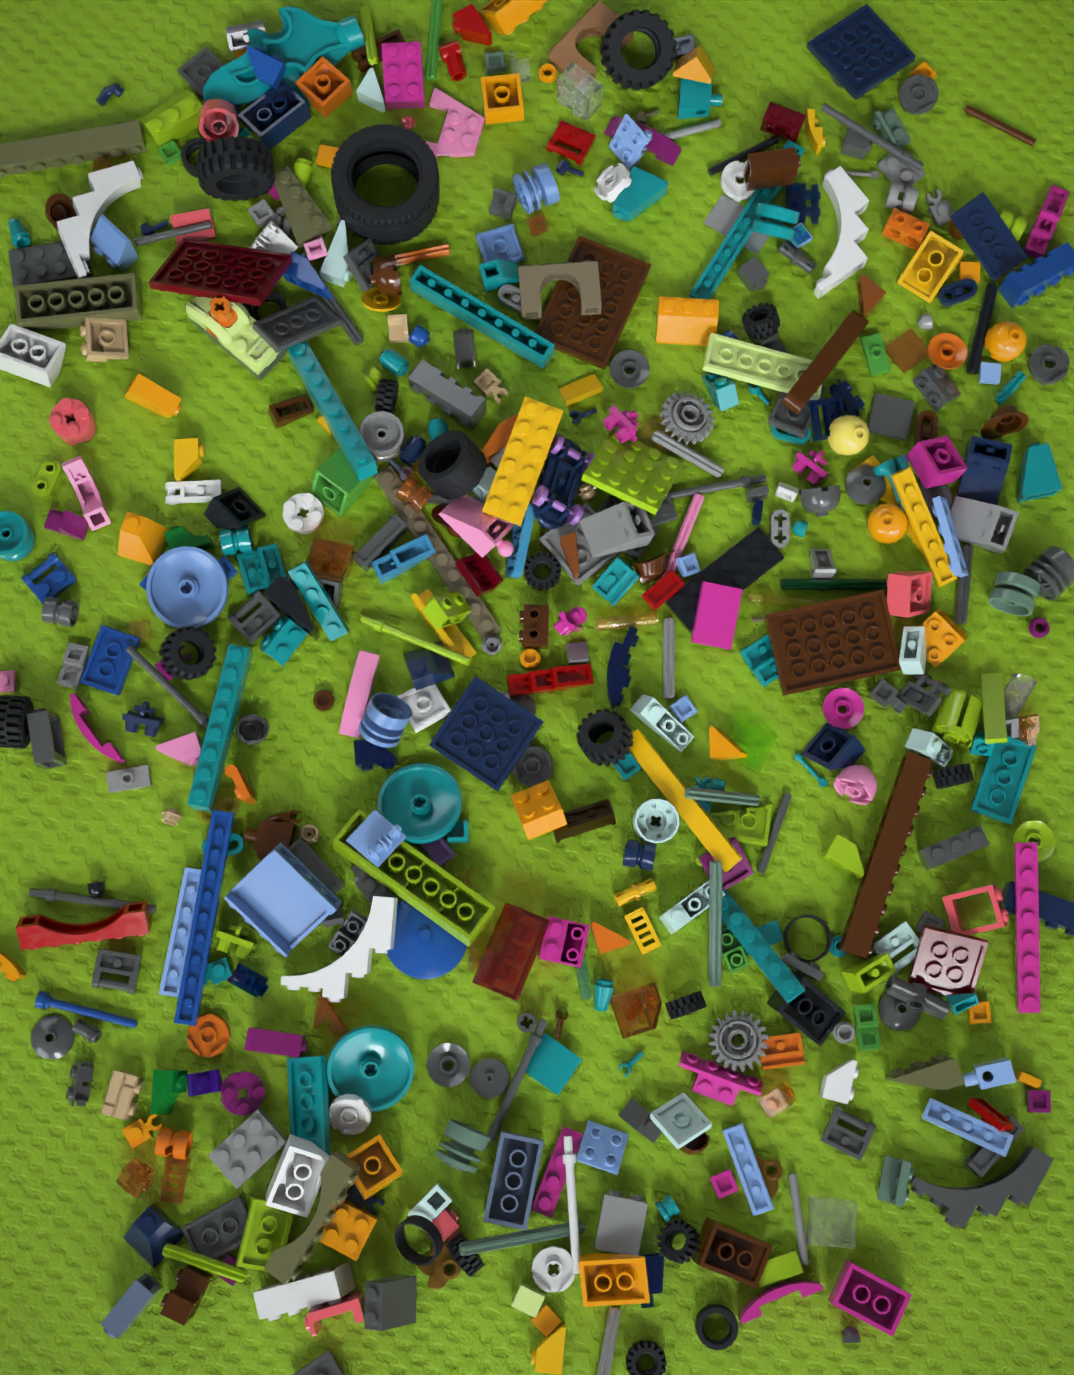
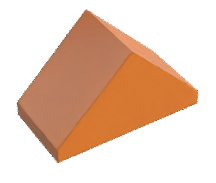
[590,921,631,955]

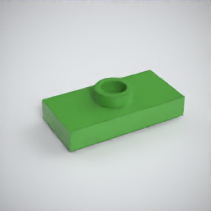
[860,333,891,376]

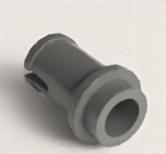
[72,1019,102,1043]

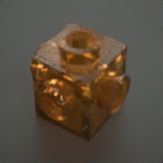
[116,1157,155,1198]

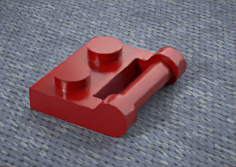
[546,120,596,166]

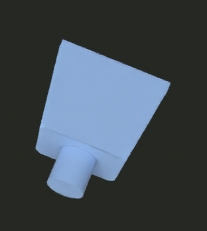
[962,1057,1016,1089]

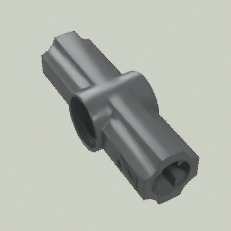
[884,975,950,1020]

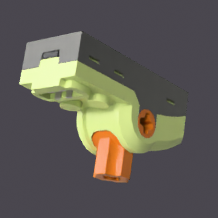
[186,296,287,381]

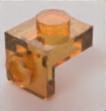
[1019,714,1040,746]
[758,1082,796,1118]

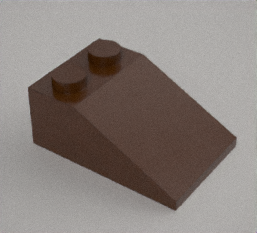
[690,1216,773,1288]

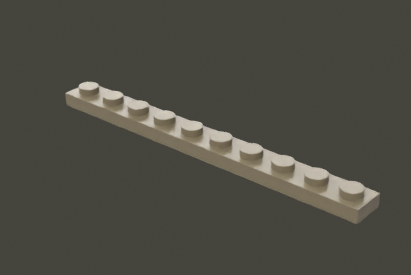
[374,466,501,640]

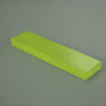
[981,673,1007,744]

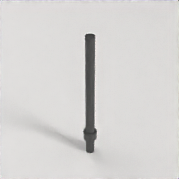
[821,103,924,171]
[668,474,767,499]
[125,645,210,729]
[29,888,157,913]
[488,1018,548,1141]

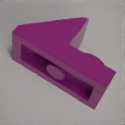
[44,509,89,541]

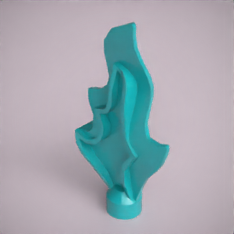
[203,6,365,107]

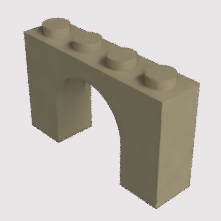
[518,260,602,320]

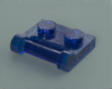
[807,396,845,442]

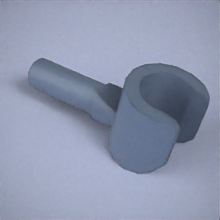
[389,458,413,481]

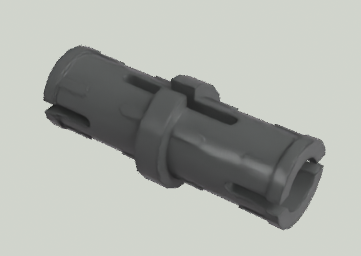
[778,241,817,274]

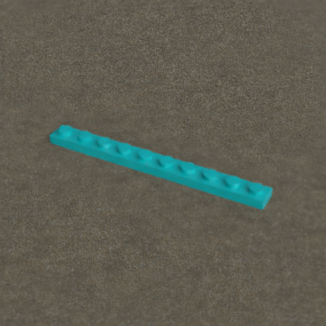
[689,140,805,299]

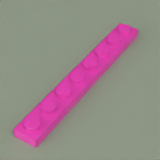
[1014,842,1041,1013]

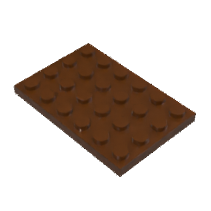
[534,236,651,370]
[764,589,902,696]

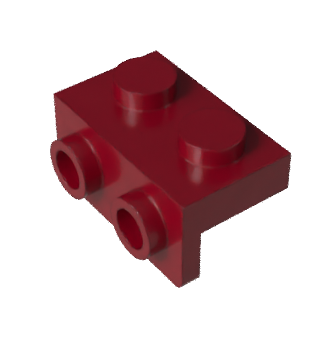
[455,552,503,597]

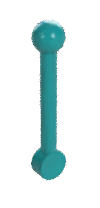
[794,753,827,787]

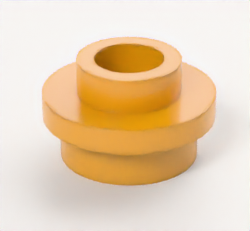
[538,63,557,83]

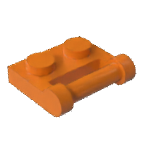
[225,765,257,805]

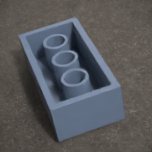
[483,1130,544,1231]

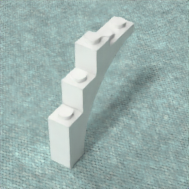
[281,896,398,1002]

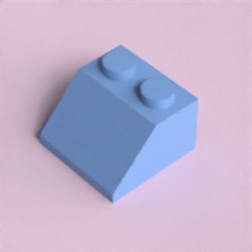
[90,214,139,273]

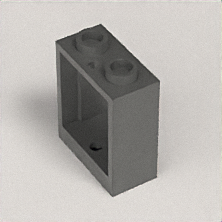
[26,708,67,769]

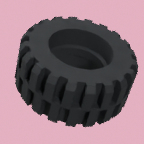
[600,9,677,91]
[197,136,275,201]

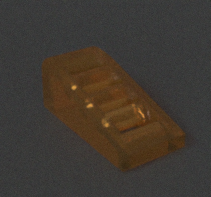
[160,1156,191,1204]

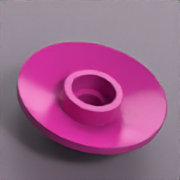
[823,688,864,729]

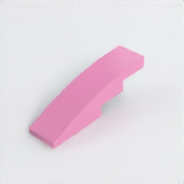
[339,650,380,738]

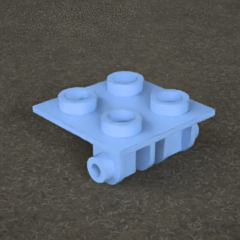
[609,113,653,171]
[346,810,407,867]
[576,1120,629,1175]

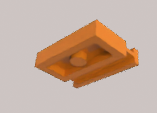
[760,1032,805,1070]

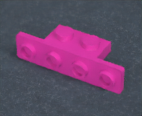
[679,1052,763,1106]

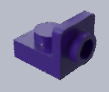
[186,1069,222,1097]

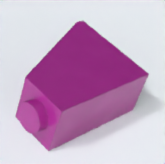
[244,1027,308,1058]

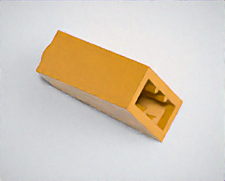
[123,373,182,419]

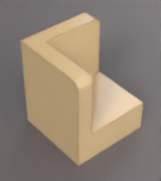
[387,314,409,344]

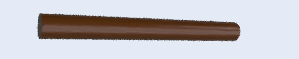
[964,105,1036,147]

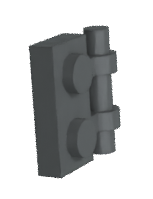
[897,674,951,717]

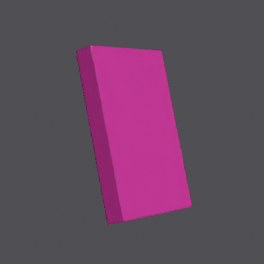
[690,581,743,650]

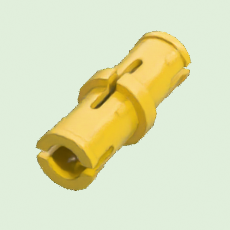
[613,878,657,907]

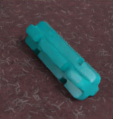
[995,371,1026,405]

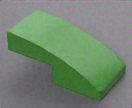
[853,1003,881,1052]

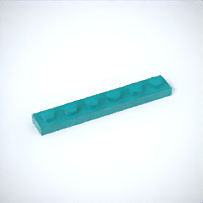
[722,889,805,1004]

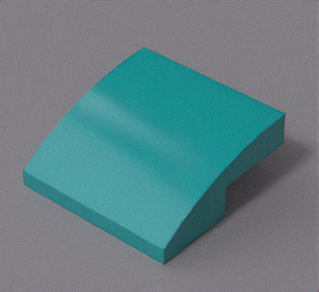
[235,544,286,595]
[739,633,778,687]
[526,1033,583,1096]

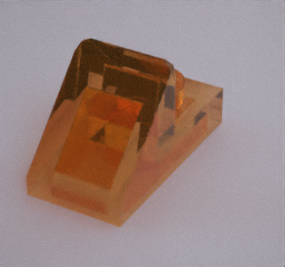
[313,996,349,1036]

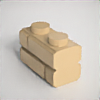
[101,1069,144,1120]

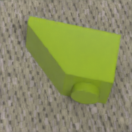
[822,833,865,879]
[842,953,896,993]

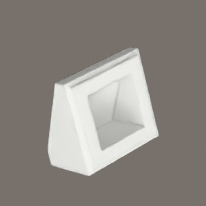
[775,482,798,502]

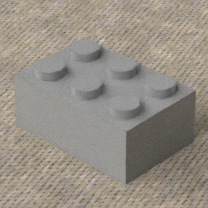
[208,1108,288,1189]

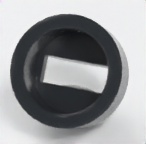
[88,882,105,897]

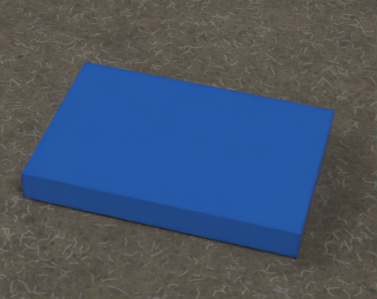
[80,625,141,696]

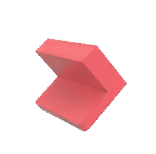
[170,208,216,245]

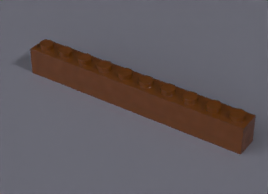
[838,752,933,959]

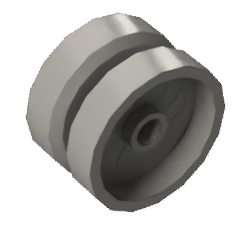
[359,411,404,462]

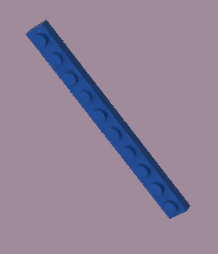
[174,810,235,1026]

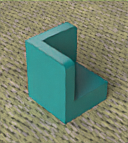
[447,820,469,844]

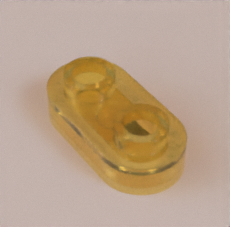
[197,796,239,825]

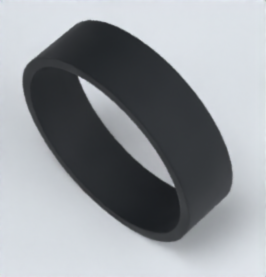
[783,915,832,962]
[395,1215,443,1266]

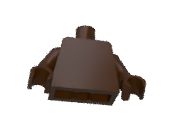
[244,810,302,861]

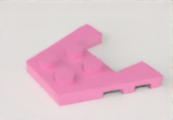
[426,88,485,158]

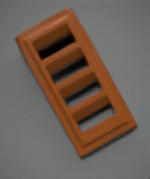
[560,532,580,579]

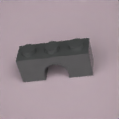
[917,825,990,870]

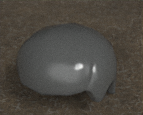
[236,713,270,745]

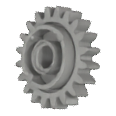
[659,391,715,445]
[709,1011,769,1072]

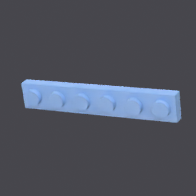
[159,867,201,997]

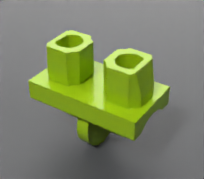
[215,922,257,960]

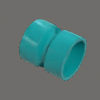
[220,525,254,556]

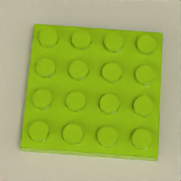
[581,429,684,515]

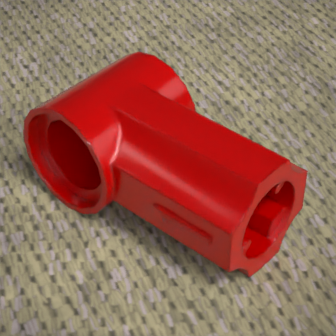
[439,40,467,82]

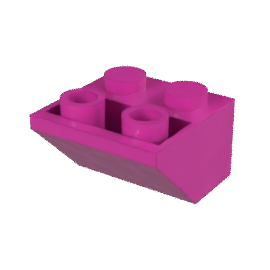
[539,916,590,968]

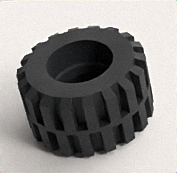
[160,626,217,680]
[0,695,35,749]
[576,709,633,767]

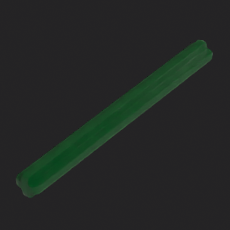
[780,579,888,590]

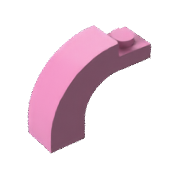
[62,455,111,531]

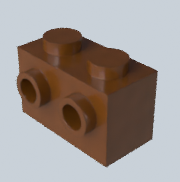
[519,604,549,649]

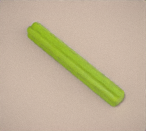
[360,5,379,65]
[162,1243,247,1283]

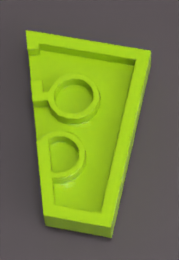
[708,804,772,846]

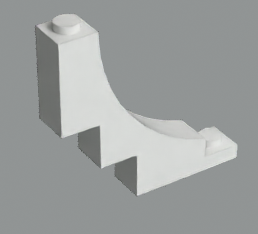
[57,161,143,279]
[813,166,869,299]

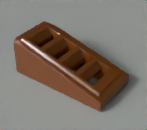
[268,394,314,428]

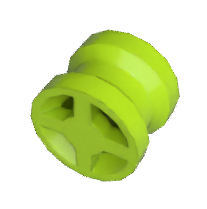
[361,366,385,392]

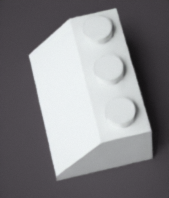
[0,323,66,388]
[266,1134,330,1218]

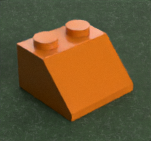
[295,56,353,118]

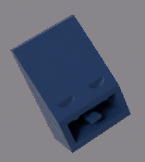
[956,436,1012,505]

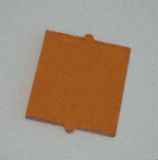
[885,329,929,374]

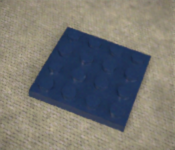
[806,4,916,100]
[429,676,544,792]

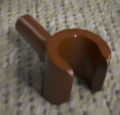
[555,1009,568,1039]

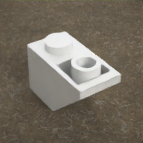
[819,1059,859,1104]

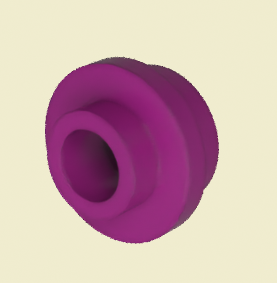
[1028,618,1050,638]

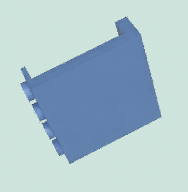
[224,842,342,957]

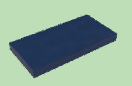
[949,192,1028,282]

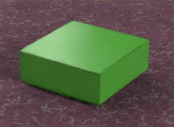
[157,139,181,167]

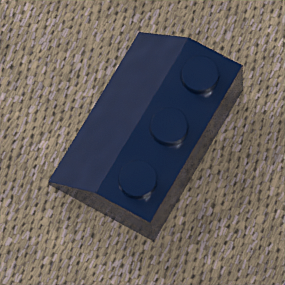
[238,80,312,150]

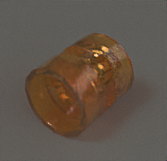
[395,475,434,514]

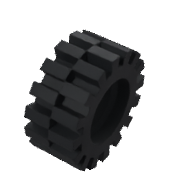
[742,303,780,339]
[375,378,399,414]
[524,552,561,591]
[932,764,974,789]
[665,991,707,1020]
[657,1219,701,1264]
[446,1233,485,1277]
[626,1340,667,1375]

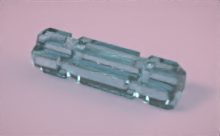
[576,957,592,1000]

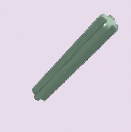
[684,787,760,806]

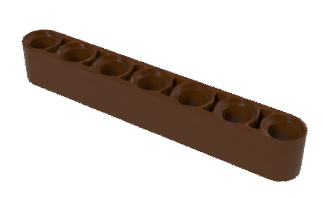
[782,310,869,415]

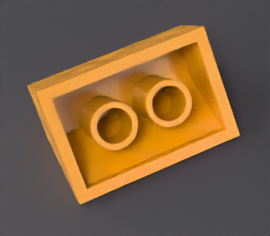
[478,0,548,35]
[656,296,719,346]

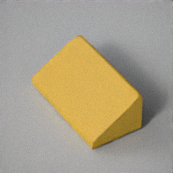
[558,374,603,407]

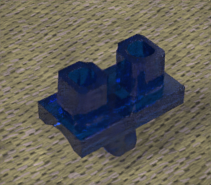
[227,962,269,997]

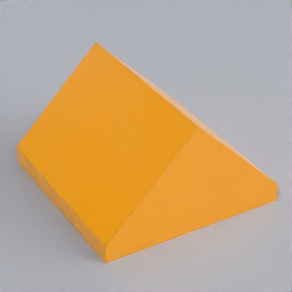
[673,45,715,84]

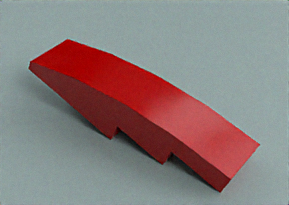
[506,664,594,697]

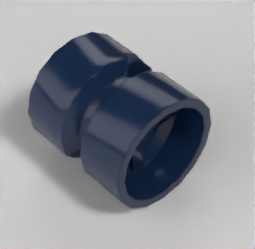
[623,839,656,871]

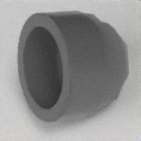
[842,1327,861,1343]

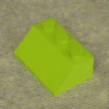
[138,89,202,148]

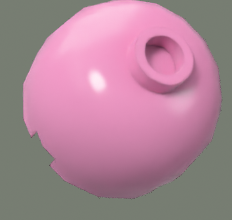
[834,765,878,805]

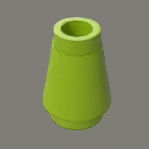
[294,158,313,189]

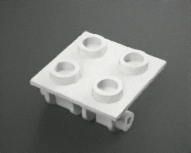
[249,220,298,254]

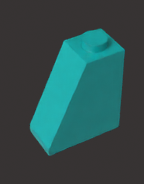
[612,166,669,222]
[1017,442,1062,503]

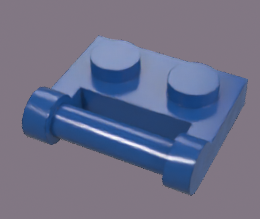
[21,552,77,604]

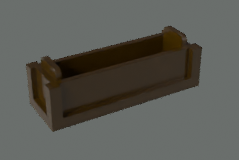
[552,799,616,843]

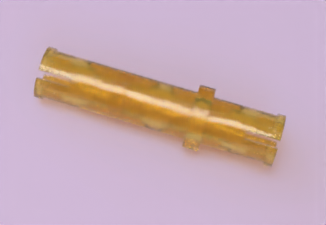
[595,612,658,632]

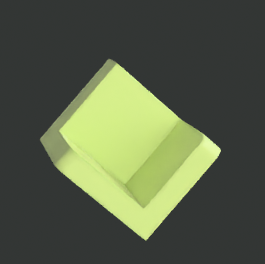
[511,1282,545,1317]

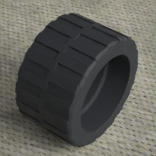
[418,430,487,500]

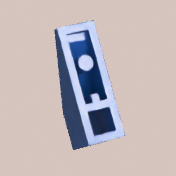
[282,252,333,300]

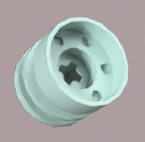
[633,799,679,843]

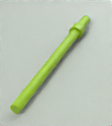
[360,615,471,666]

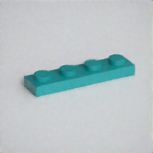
[288,561,349,641]

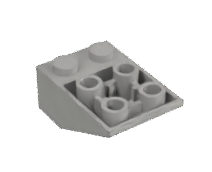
[950,496,1019,554]
[579,501,655,558]

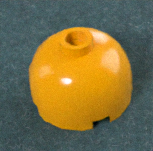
[985,321,1027,362]
[867,503,908,544]

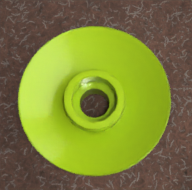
[1013,820,1056,862]

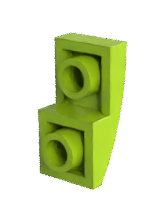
[759,1250,804,1287]

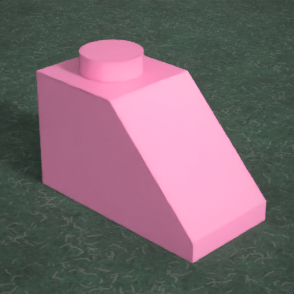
[155,732,202,766]

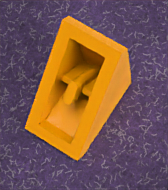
[709,726,748,760]

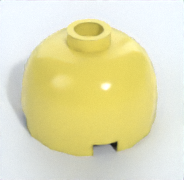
[828,415,870,455]

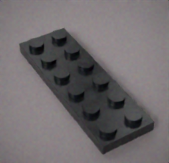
[665,527,785,633]

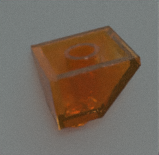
[610,982,662,1039]

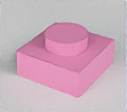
[0,670,16,693]

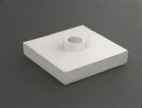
[397,684,451,733]

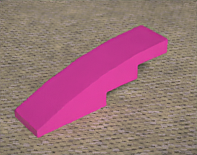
[1023,185,1070,259]

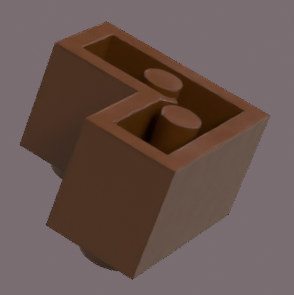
[160,1265,213,1326]

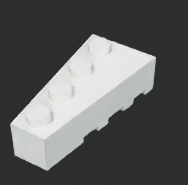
[253,1261,356,1321]

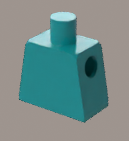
[677,78,723,119]

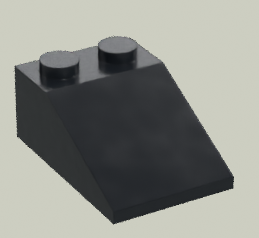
[263,574,319,640]
[766,970,846,1046]

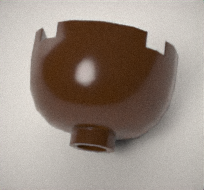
[370,255,402,296]

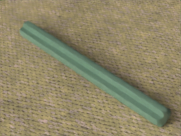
[709,860,723,987]
[459,1220,585,1256]

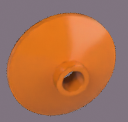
[928,333,968,369]

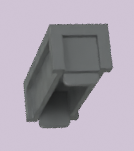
[353,513,409,572]
[288,837,345,894]
[964,1115,1024,1177]

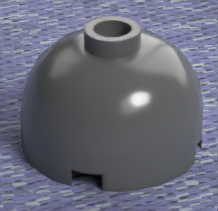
[799,485,840,517]

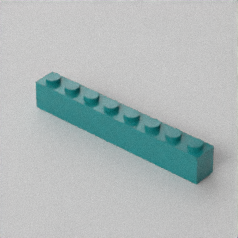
[409,265,555,369]
[287,341,378,482]
[187,644,253,813]

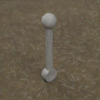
[843,169,879,179]

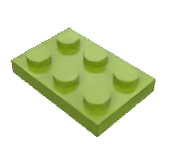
[235,1197,294,1271]

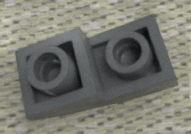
[328,909,368,956]

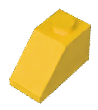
[174,438,205,482]
[531,1323,566,1375]

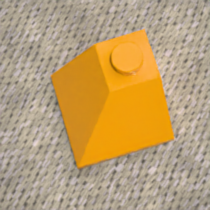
[118,512,169,566]

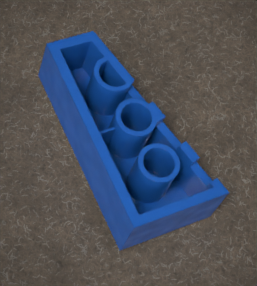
[998,242,1074,308]

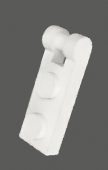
[165,480,222,505]

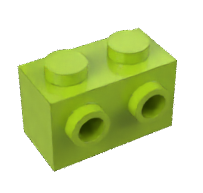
[422,591,472,630]

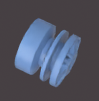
[513,162,560,215]
[359,693,412,748]

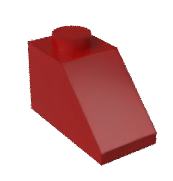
[451,4,492,46]

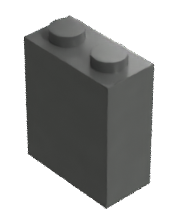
[364,1274,416,1331]

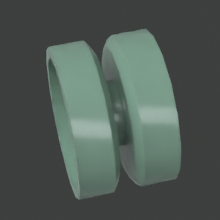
[988,571,1041,617]

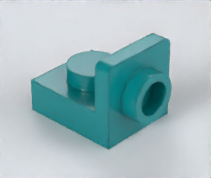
[969,732,995,756]

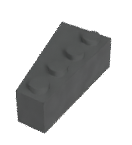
[408,360,487,430]

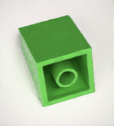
[311,448,378,517]

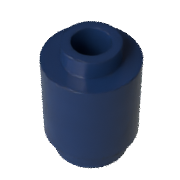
[398,435,426,466]

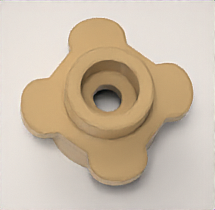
[576,483,597,500]

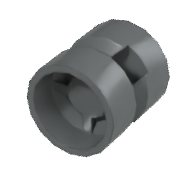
[41,596,79,628]

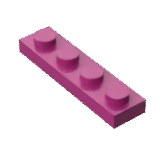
[531,1126,584,1218]

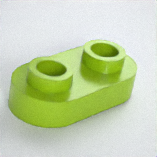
[32,459,63,499]

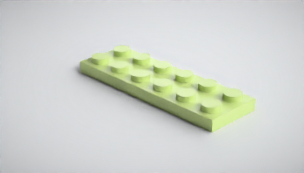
[703,333,822,401]

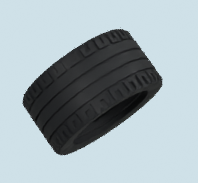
[331,124,440,245]

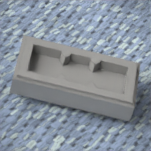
[106,765,152,793]

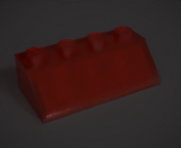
[472,902,550,1001]

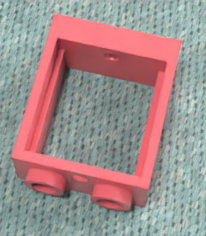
[942,884,1009,935]

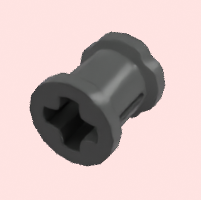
[517,1013,536,1032]

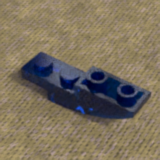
[606,626,639,710]

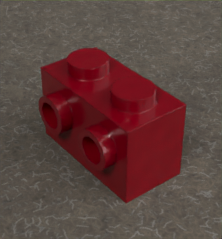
[760,101,806,143]

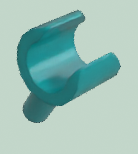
[748,384,770,406]
[618,1051,644,1077]

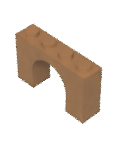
[549,1,634,91]

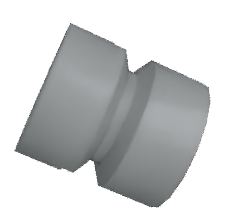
[884,182,919,214]

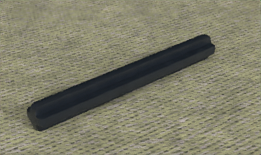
[966,283,998,375]

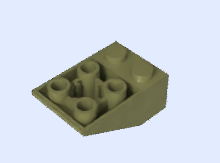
[885,1054,965,1090]

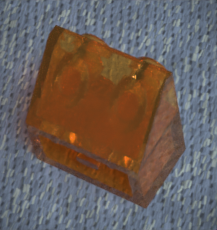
[306,537,354,582]

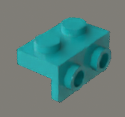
[259,617,308,666]

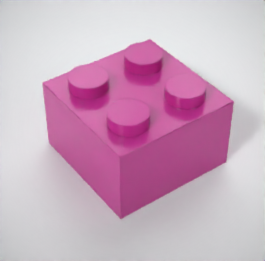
[906,436,968,489]

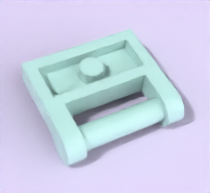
[873,921,919,976]

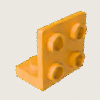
[920,608,969,668]

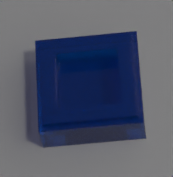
[751,499,764,525]

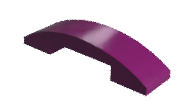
[604,117,682,166]

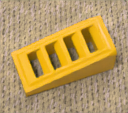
[623,907,662,955]

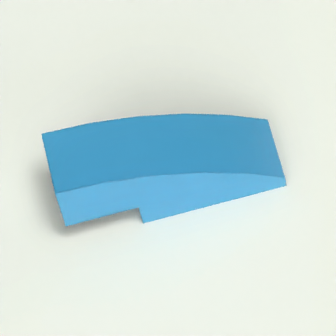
[371,534,436,584]

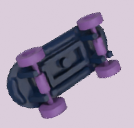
[532,433,596,529]

